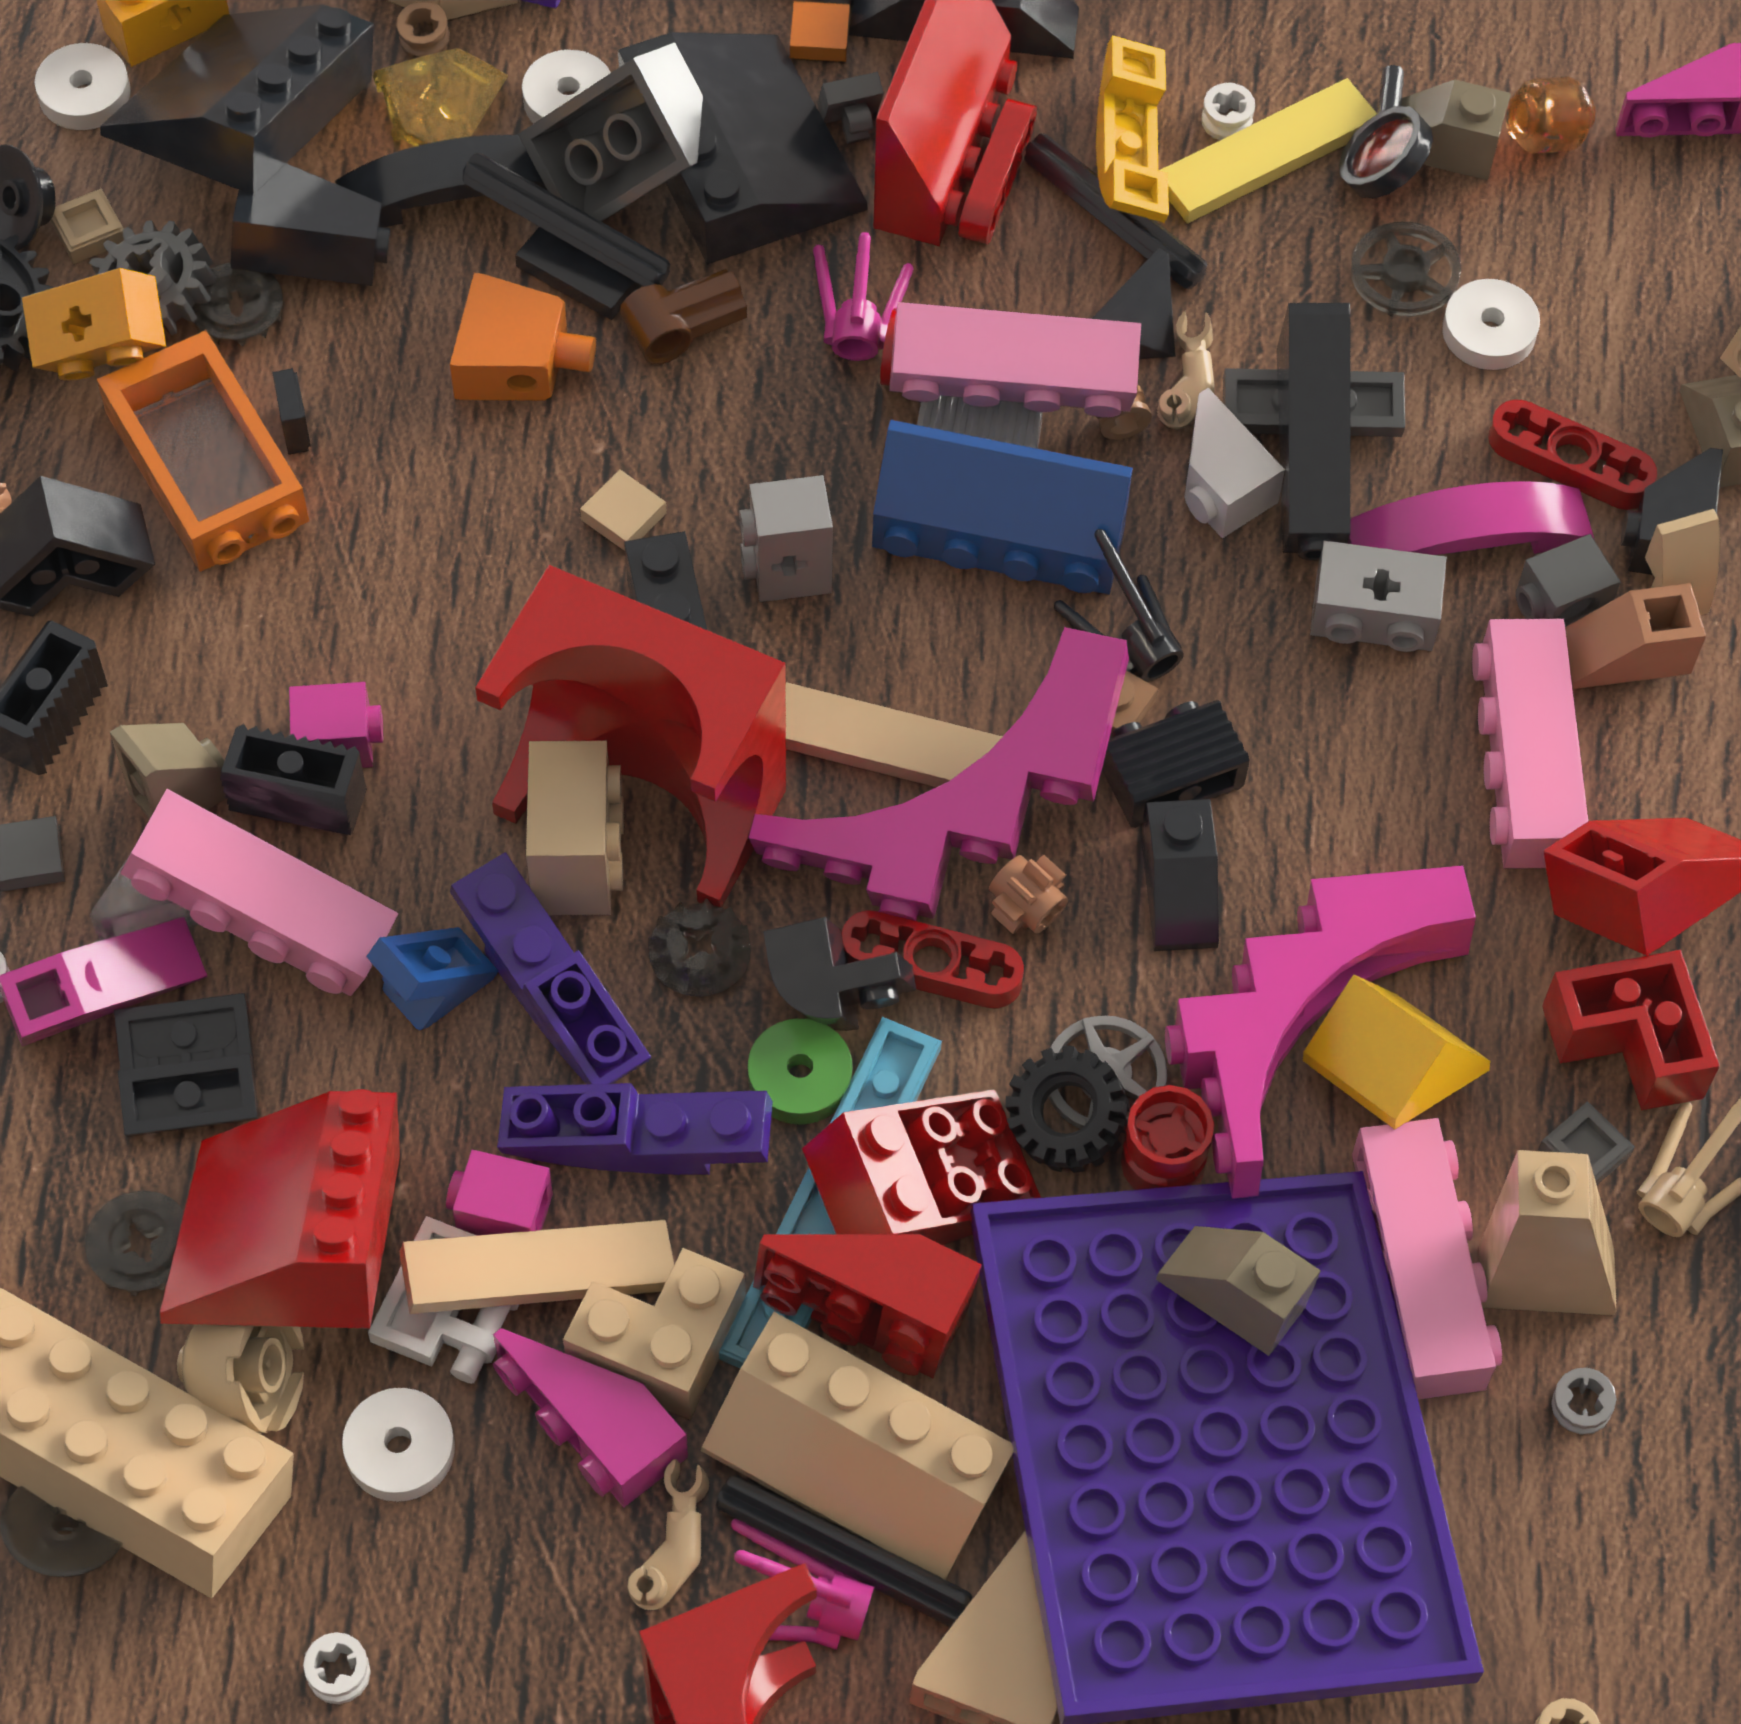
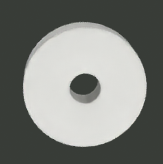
[35,43,131,130]
[522,50,611,124]
[1442,279,1540,370]
[343,1388,455,1502]

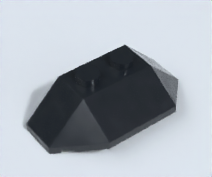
[849,0,1079,59]

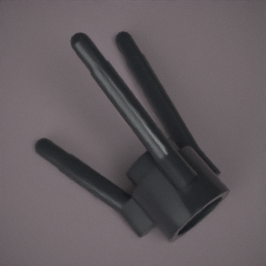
[1054,529,1184,682]

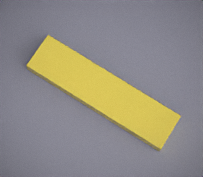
[1159,78,1377,224]

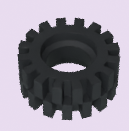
[1005,1046,1130,1173]

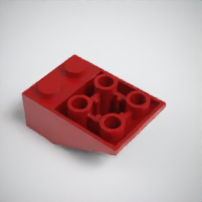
[1543,818,1741,956]
[802,1090,1041,1245]
[753,1234,982,1379]

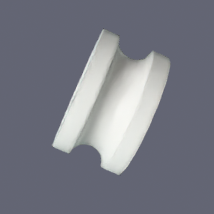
[1202,83,1255,140]
[303,1632,371,1704]

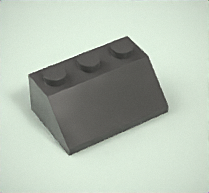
[518,43,703,222]

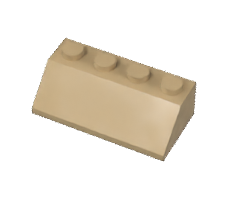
[701,1312,1013,1580]

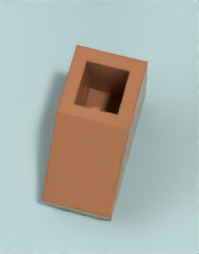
[1565,583,1706,689]

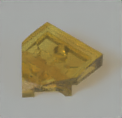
[373,48,508,146]

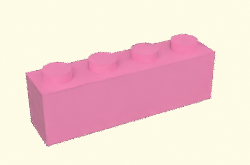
[889,302,1141,417]
[1472,619,1588,869]
[120,789,399,996]
[1352,1118,1502,1399]

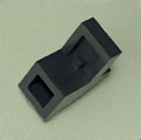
[763,917,917,1031]

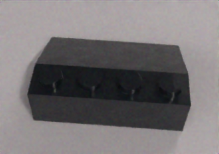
[100,4,374,195]
[618,32,868,265]

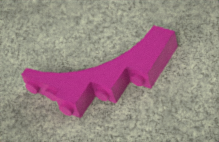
[749,627,1129,921]
[1165,866,1476,1199]

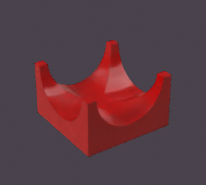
[475,565,786,911]
[639,1563,817,1724]

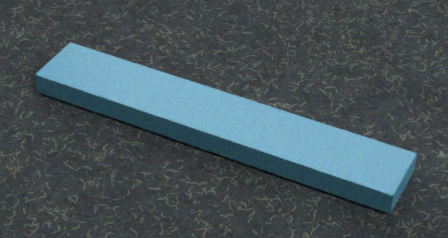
[719,1017,942,1368]

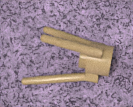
[1636,1097,1741,1237]

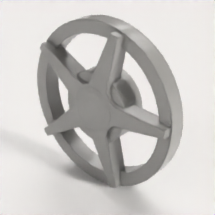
[1049,1016,1167,1129]

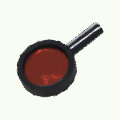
[1339,65,1433,199]

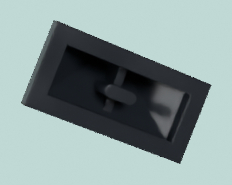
[1092,248,1176,360]

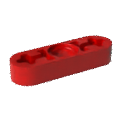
[959,98,1037,245]
[1488,399,1657,510]
[841,910,1024,1009]

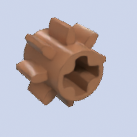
[989,855,1068,934]

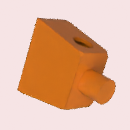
[450,273,596,401]

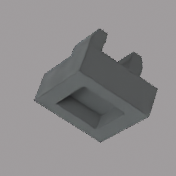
[817,72,884,144]

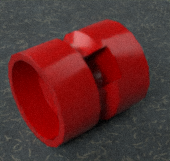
[1121,1085,1215,1190]

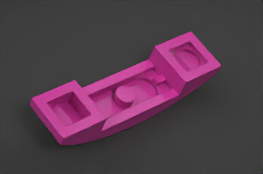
[1347,482,1595,555]

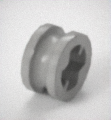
[1551,1367,1617,1435]

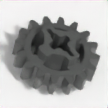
[89,220,216,335]

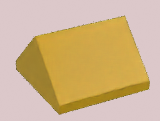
[1303,974,1490,1130]

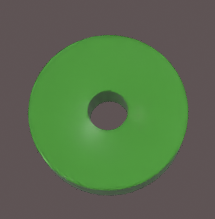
[748,1018,852,1124]

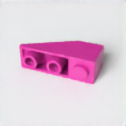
[1615,43,1741,138]
[0,917,207,1047]
[493,1328,688,1508]

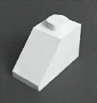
[1185,388,1285,538]

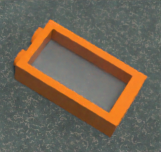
[97,330,309,572]

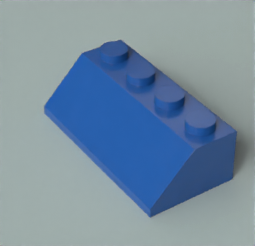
[872,420,1133,595]

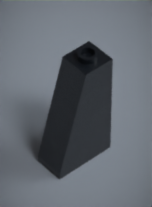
[1277,303,1351,561]

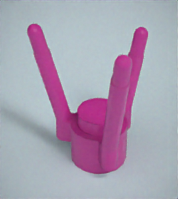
[813,232,914,361]
[731,1518,874,1650]

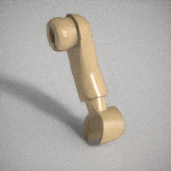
[1157,311,1215,430]
[627,1459,709,1610]

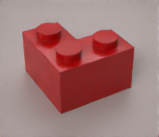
[1542,949,1720,1111]

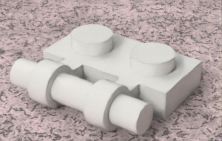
[368,1216,520,1384]

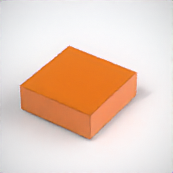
[790,1,850,62]

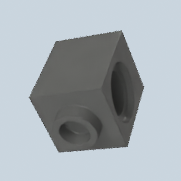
[1516,534,1621,627]

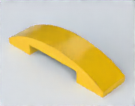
[1096,35,1169,223]

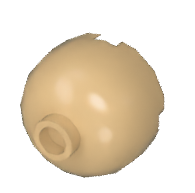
[177,1324,304,1434]

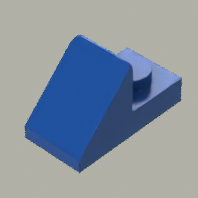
[366,927,499,1030]

